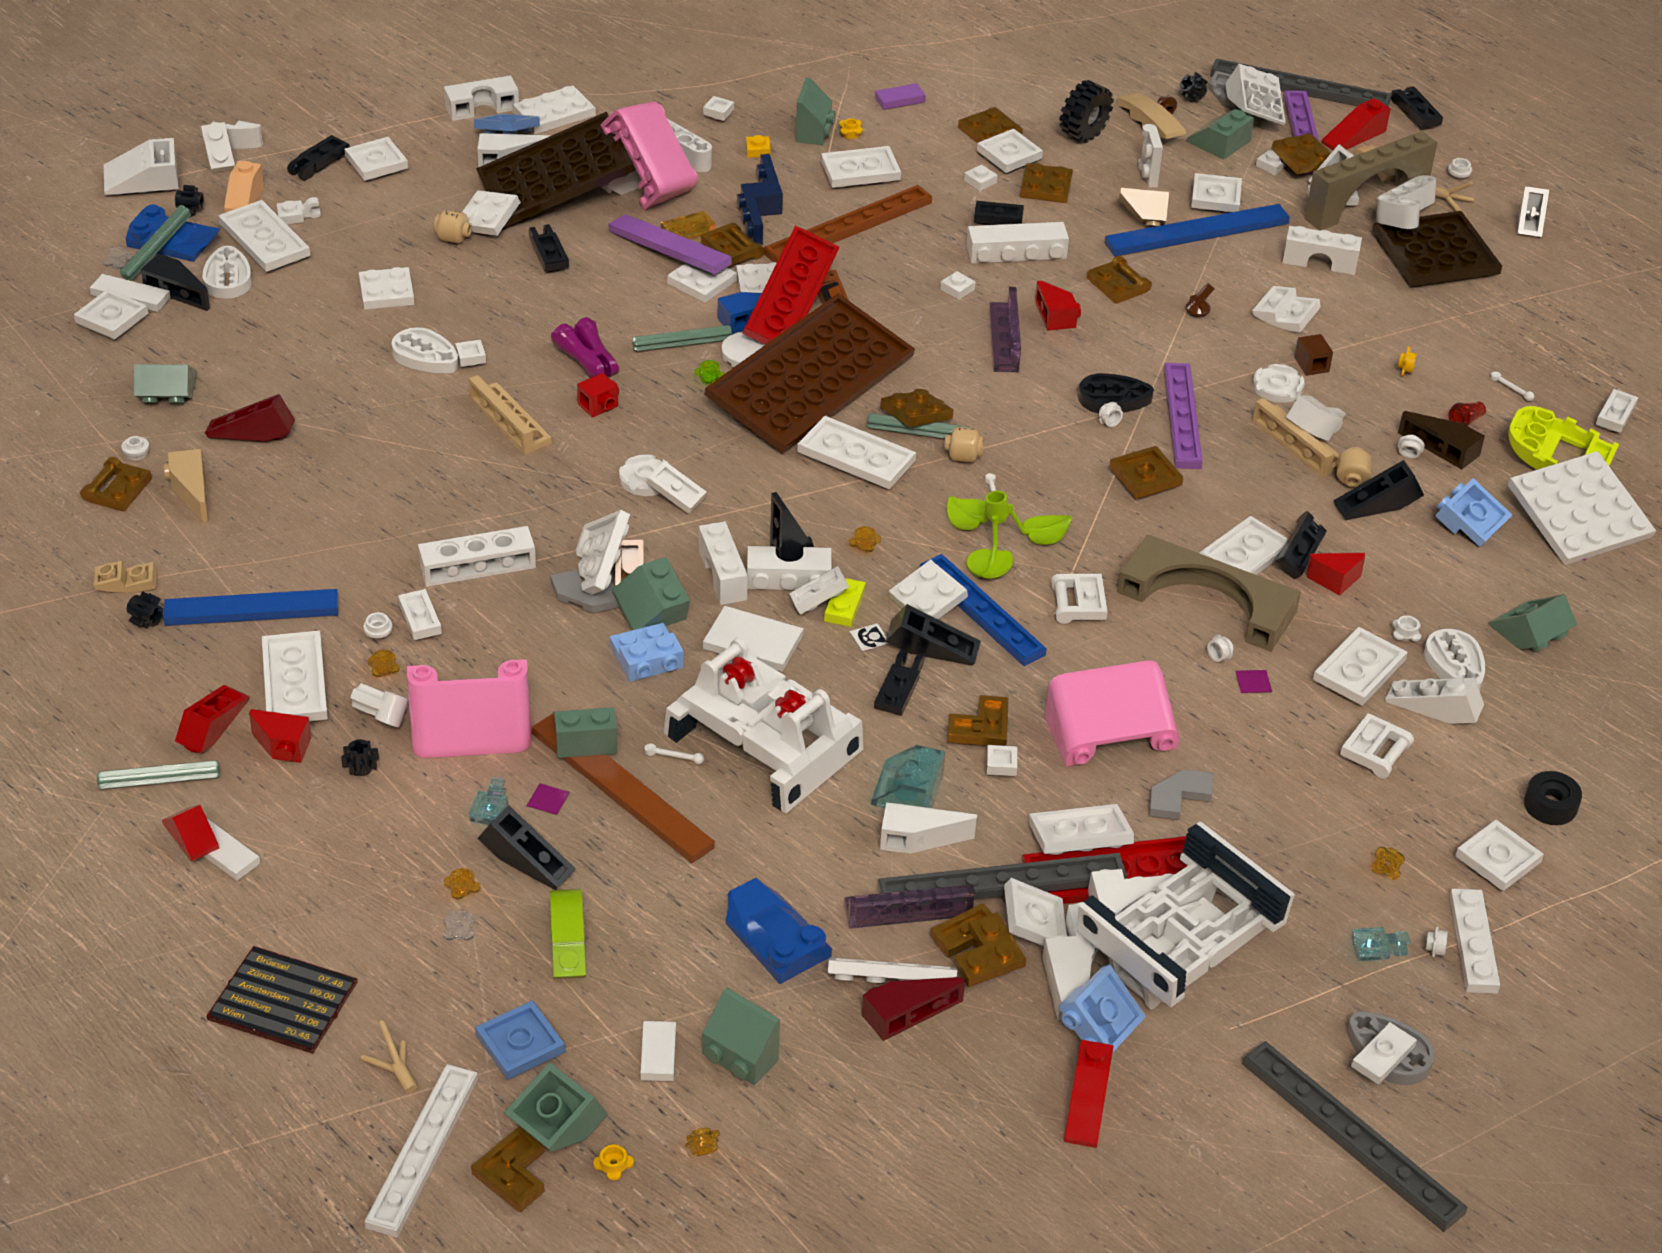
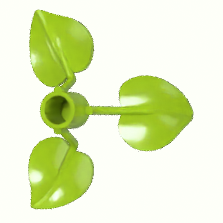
[947,490,1072,578]

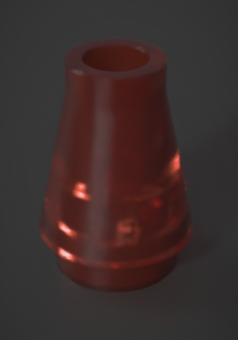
[1448,401,1486,426]

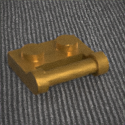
[701,223,765,267]
[1087,255,1152,304]
[80,456,152,512]

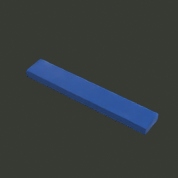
[920,554,1047,666]
[163,589,338,626]

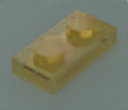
[661,211,715,239]

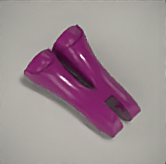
[551,317,619,378]

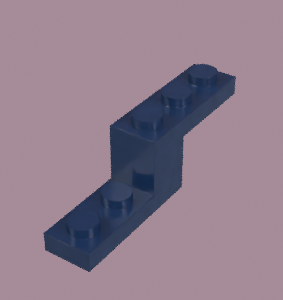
[737,154,783,245]

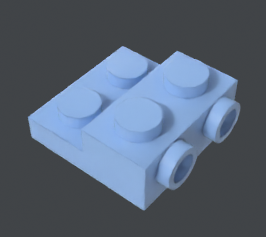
[1435,478,1512,547]
[610,623,684,682]
[1058,964,1146,1052]

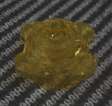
[849,526,881,552]
[368,649,400,677]
[1371,847,1405,880]
[444,868,481,900]
[685,1127,720,1156]

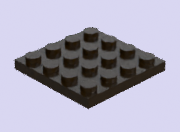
[1372,211,1502,287]

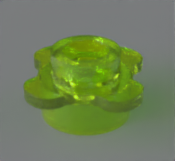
[694,360,725,384]

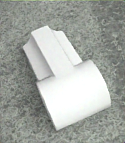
[350,683,409,728]

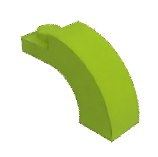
[550,889,586,979]

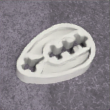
[202,246,252,299]
[392,327,459,373]
[1424,629,1485,691]

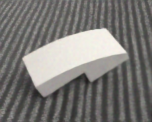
[211,121,263,149]

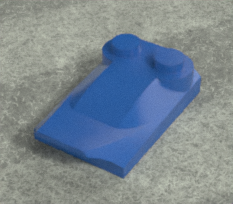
[125,204,221,262]
[726,878,832,984]

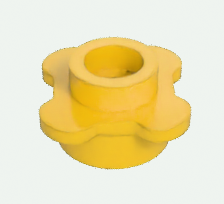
[839,118,863,139]
[1398,346,1417,376]
[593,1144,634,1181]

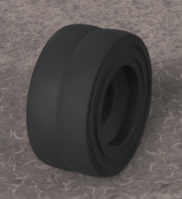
[1524,771,1582,825]

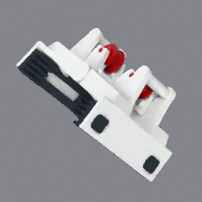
[663,638,864,813]
[1078,821,1295,1010]

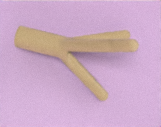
[1435,181,1475,217]
[361,1020,418,1094]

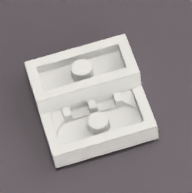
[1252,286,1321,332]

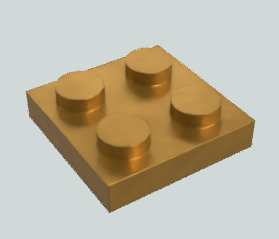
[958,107,1023,143]
[1271,133,1331,175]
[1020,163,1073,203]
[880,389,954,427]
[1109,446,1183,499]

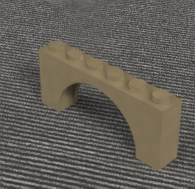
[1305,131,1438,231]
[1117,534,1301,652]

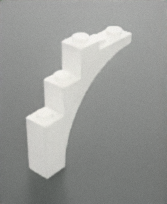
[1042,869,1175,1020]

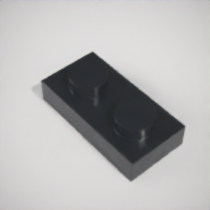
[974,201,1024,225]

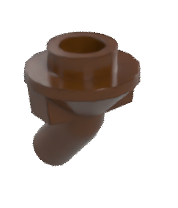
[1158,95,1177,114]
[1186,282,1215,317]

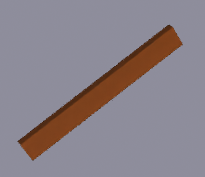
[764,185,932,263]
[532,714,715,863]

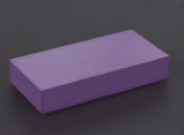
[875,83,926,110]

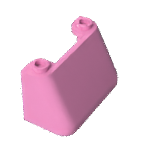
[601,101,698,210]
[407,659,532,758]
[1045,661,1179,766]

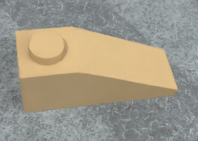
[164,449,208,523]

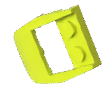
[1508,406,1619,470]

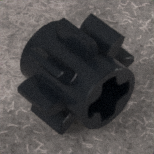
[1179,72,1208,102]
[175,185,204,216]
[126,592,163,629]
[341,739,379,776]

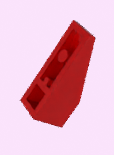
[1322,98,1391,150]
[175,685,250,753]
[1064,1039,1114,1148]

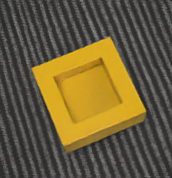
[746,135,771,158]

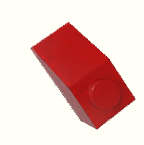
[1035,280,1081,331]
[249,709,312,763]

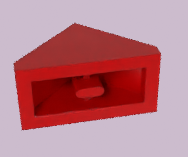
[1306,552,1365,596]
[162,804,219,862]

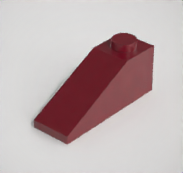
[205,394,295,441]
[862,977,965,1041]

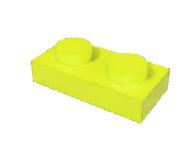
[824,578,866,627]

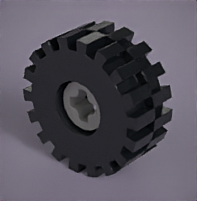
[1059,80,1114,143]

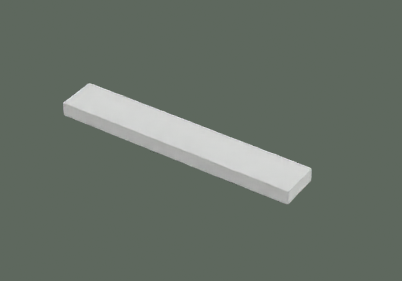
[364,1064,478,1238]

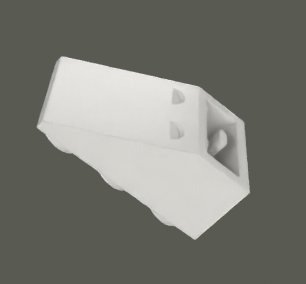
[1225,64,1286,125]
[104,138,179,195]

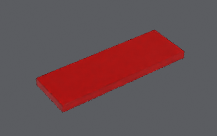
[742,225,840,345]
[1022,836,1188,904]

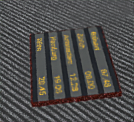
[207,946,358,1054]

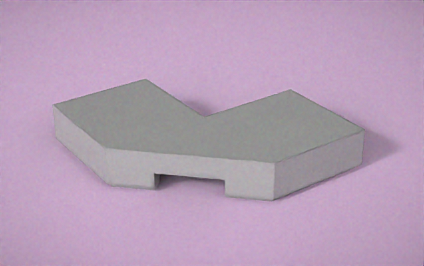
[1208,71,1241,110]
[550,570,619,613]
[1149,770,1213,820]

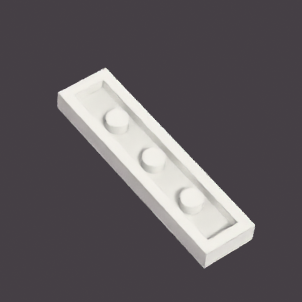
[1449,889,1500,994]
[828,957,957,983]

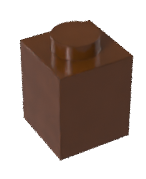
[1294,334,1333,376]

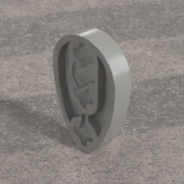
[1347,1011,1434,1085]

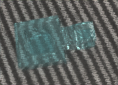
[469,776,508,825]
[1351,927,1410,961]

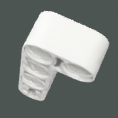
[667,119,712,172]
[1376,175,1436,229]

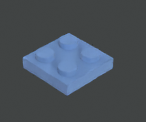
[474,114,540,134]
[475,1000,565,1080]

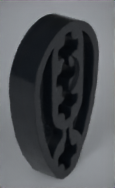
[1078,373,1154,413]

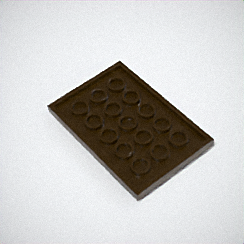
[476,112,636,228]

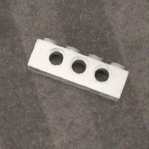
[418,526,536,587]

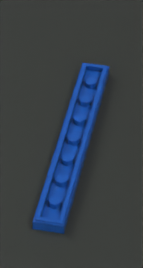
[1105,204,1290,256]

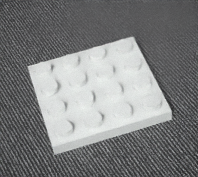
[1507,451,1656,565]

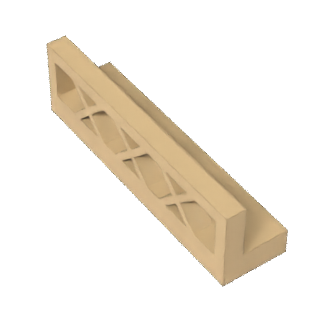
[469,375,552,455]
[1253,398,1340,478]

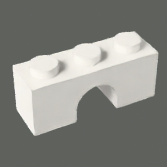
[444,75,519,121]
[1283,226,1362,275]
[699,521,748,605]
[747,546,831,590]

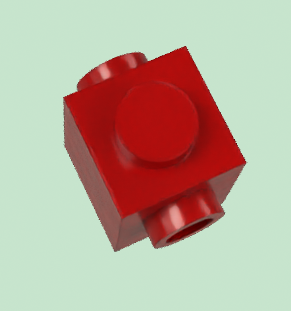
[577,373,619,418]

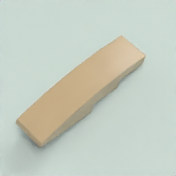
[1118,92,1186,139]

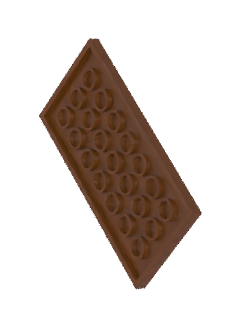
[704,293,915,454]

